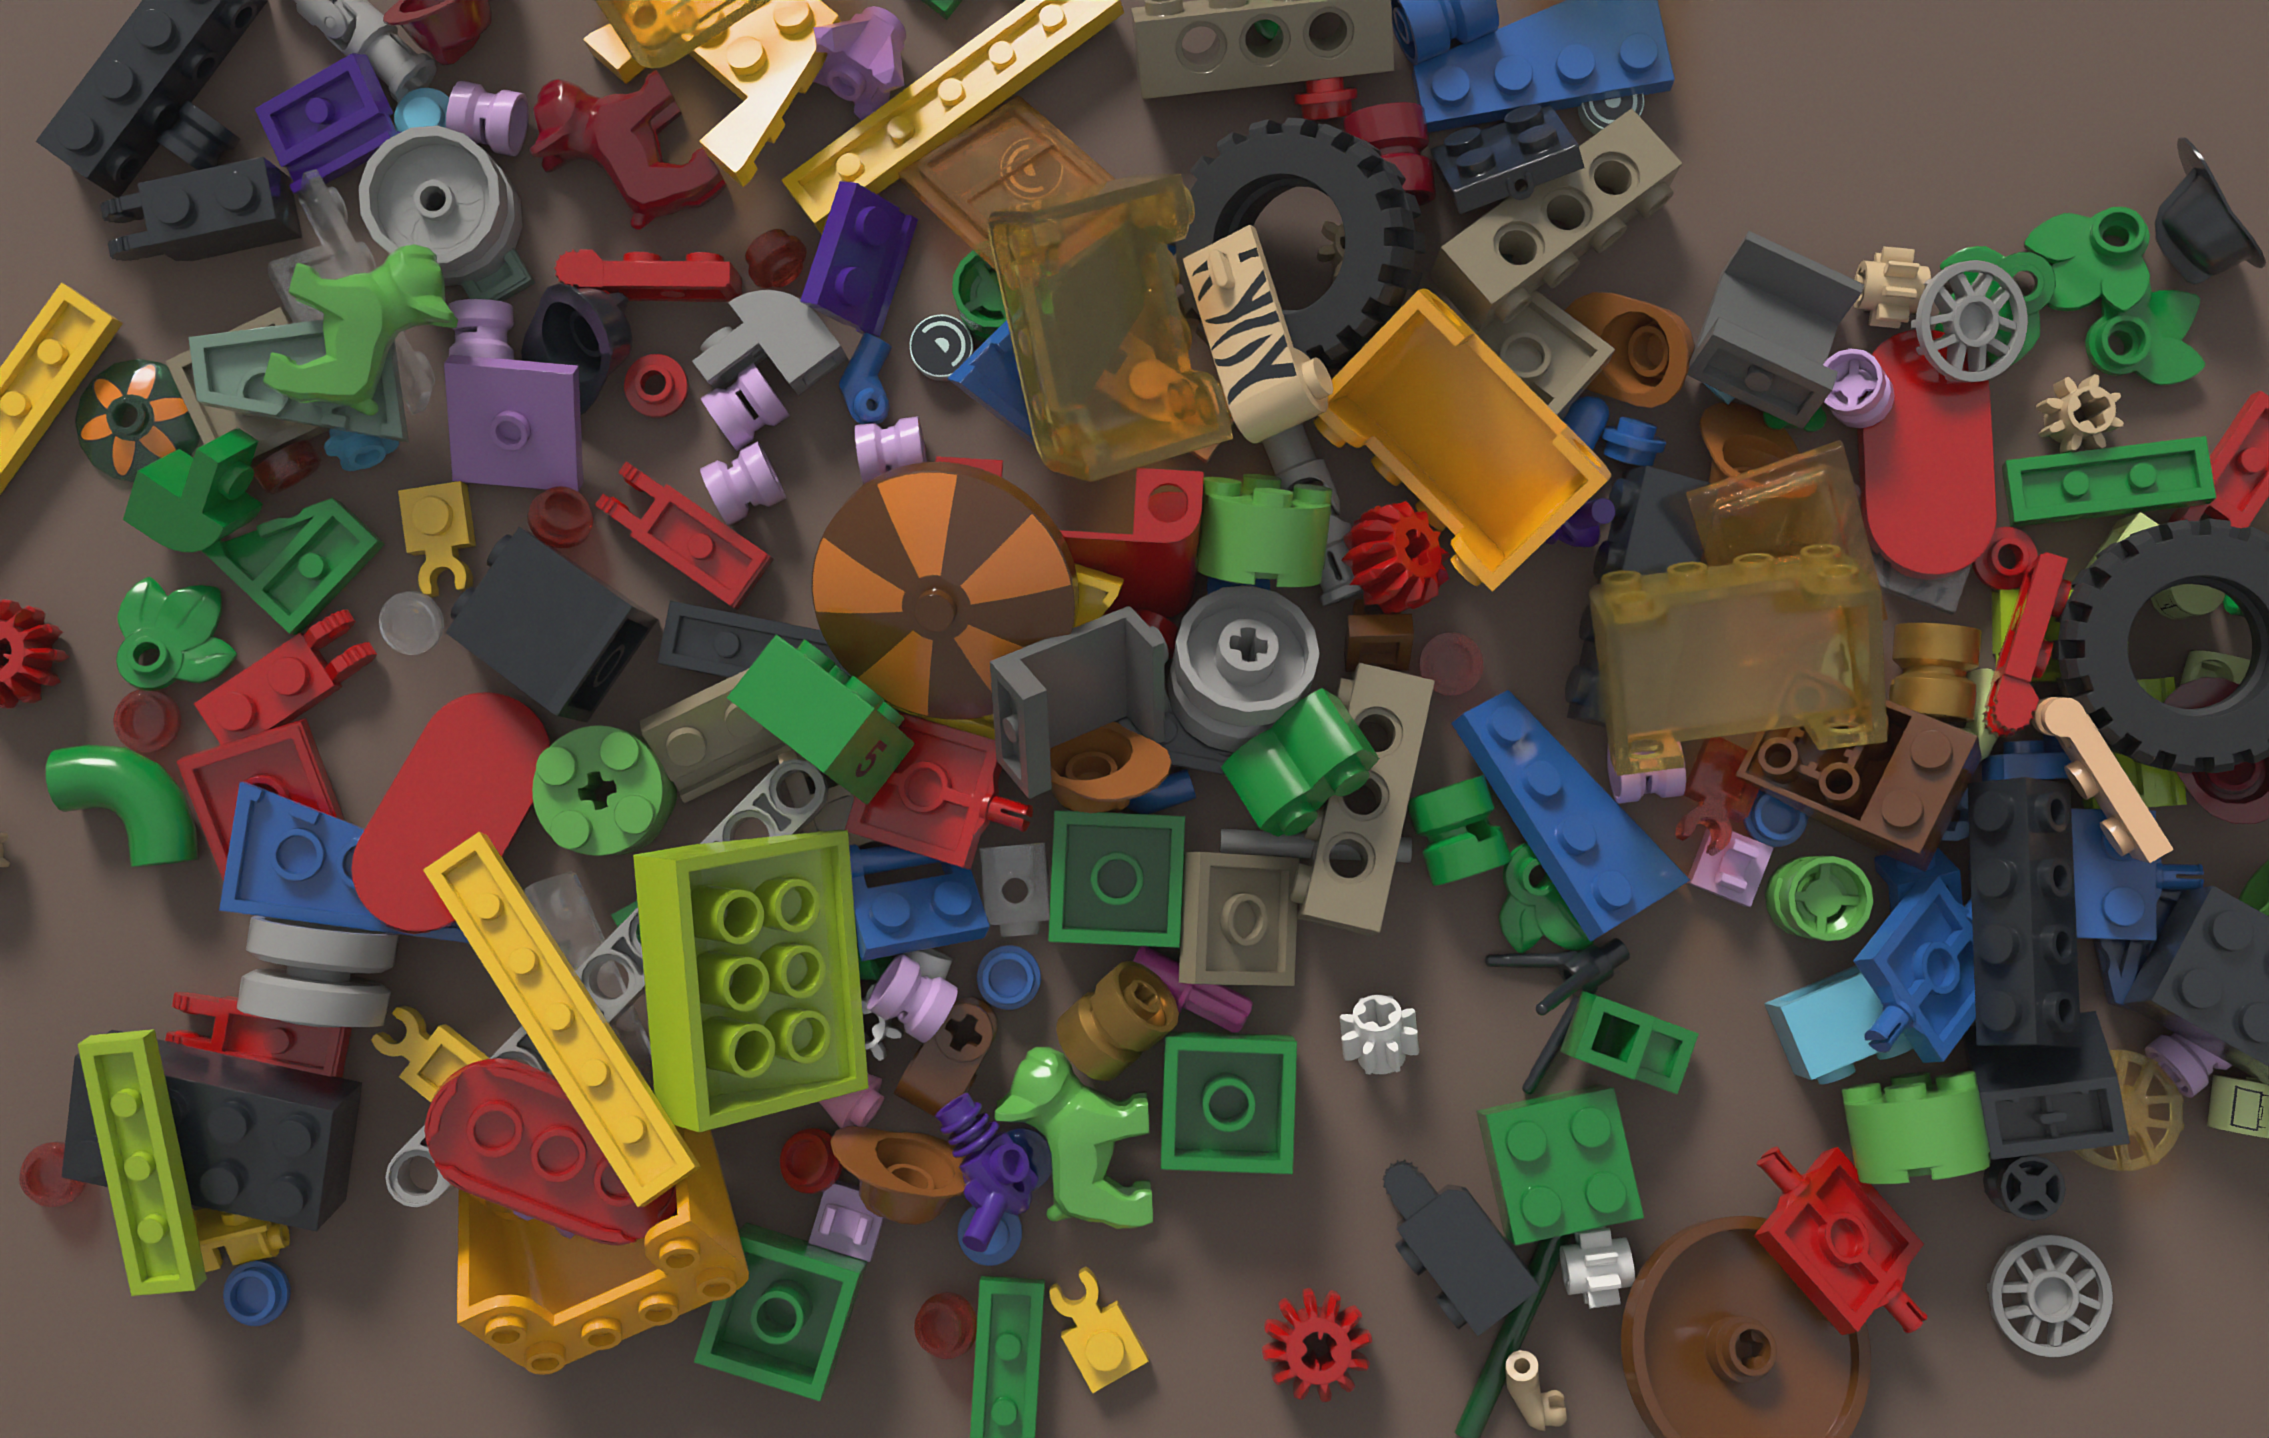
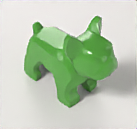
[263,244,458,416]
[994,1047,1153,1229]

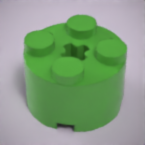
[1195,474,1332,587]
[532,726,677,856]
[1841,1071,1991,1184]

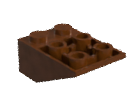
[1736,662,1982,872]

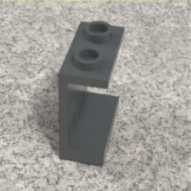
[1687,231,1864,429]
[990,606,1169,799]

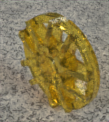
[2074,1050,2185,1171]

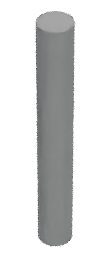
[1220,829,1412,863]

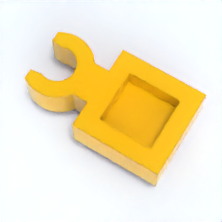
[398,481,476,597]
[371,1006,490,1102]
[1049,1266,1149,1393]

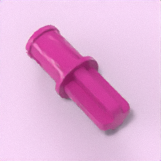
[1133,946,1253,1033]

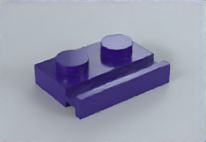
[255,53,401,194]
[800,181,918,337]

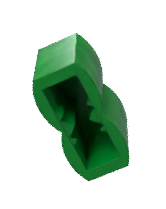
[1221,688,1380,837]

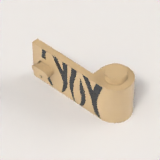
[1183,225,1333,443]

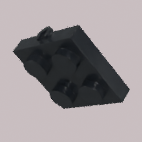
[1430,104,1585,214]

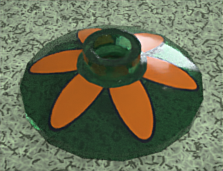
[75,359,200,483]

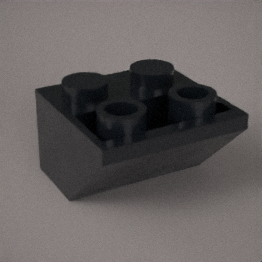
[1963,1011,2130,1159]

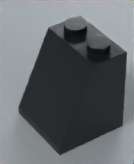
[445,527,658,723]

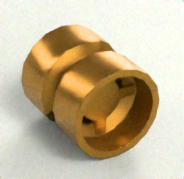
[1889,623,1982,722]
[1056,961,1179,1081]

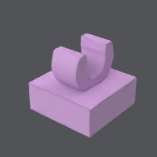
[1687,824,1773,907]
[808,1180,885,1262]

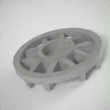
[1911,260,2028,382]
[1987,1233,2113,1357]

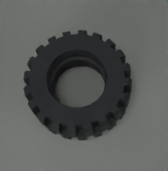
[1165,117,1425,369]
[2052,519,2269,774]

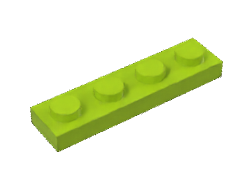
[77,1029,207,1296]

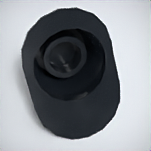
[2154,137,2266,285]
[521,283,633,415]

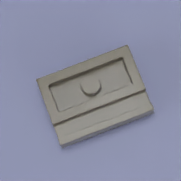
[640,669,793,804]

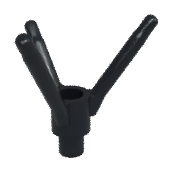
[1485,938,1630,1094]

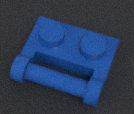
[849,844,990,961]

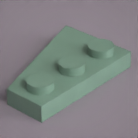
[189,320,409,443]

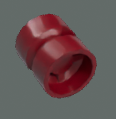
[1343,102,1436,206]

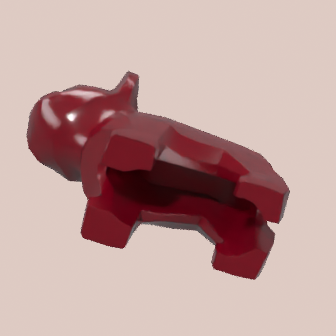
[529,70,727,230]

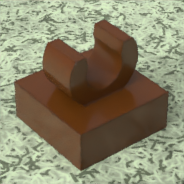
[1344,599,1414,672]

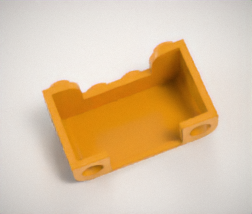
[1313,288,1611,592]
[457,1125,749,1375]

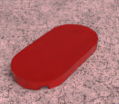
[1857,329,1997,580]
[352,692,550,934]
[424,1058,677,1246]

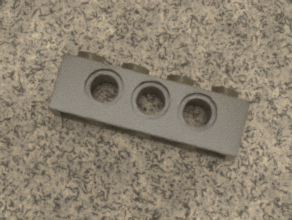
[1131,0,1394,99]
[1429,108,1683,332]
[1290,663,1435,937]

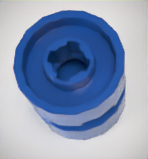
[1391,0,1499,65]

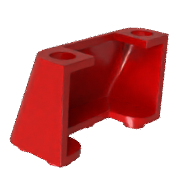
[935,456,1204,618]

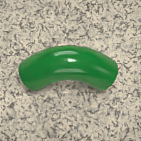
[46,745,199,867]

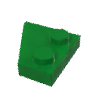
[201,498,385,635]

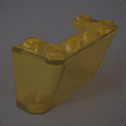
[1589,544,1887,776]

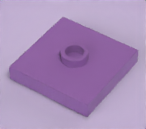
[444,355,583,492]

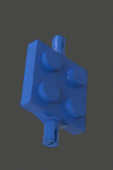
[1968,809,2204,941]
[1853,875,1976,1063]

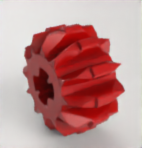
[1341,501,1451,614]
[0,599,69,709]
[1262,1288,1372,1402]

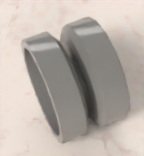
[359,126,523,286]
[1167,585,1320,753]
[237,916,400,1027]

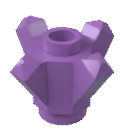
[813,6,906,120]

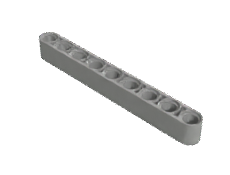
[385,759,829,1207]

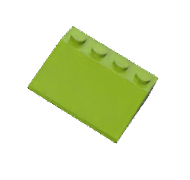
[633,830,869,1133]

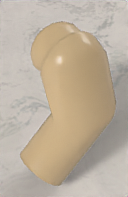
[1506,1350,1567,1431]

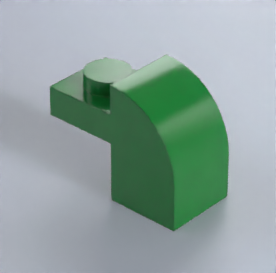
[123,427,263,552]
[1560,991,1699,1094]

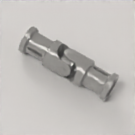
[294,0,437,103]
[1262,422,1363,607]

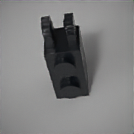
[100,156,302,261]
[1382,1159,1541,1336]

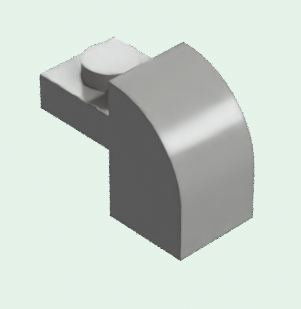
[692,290,848,395]

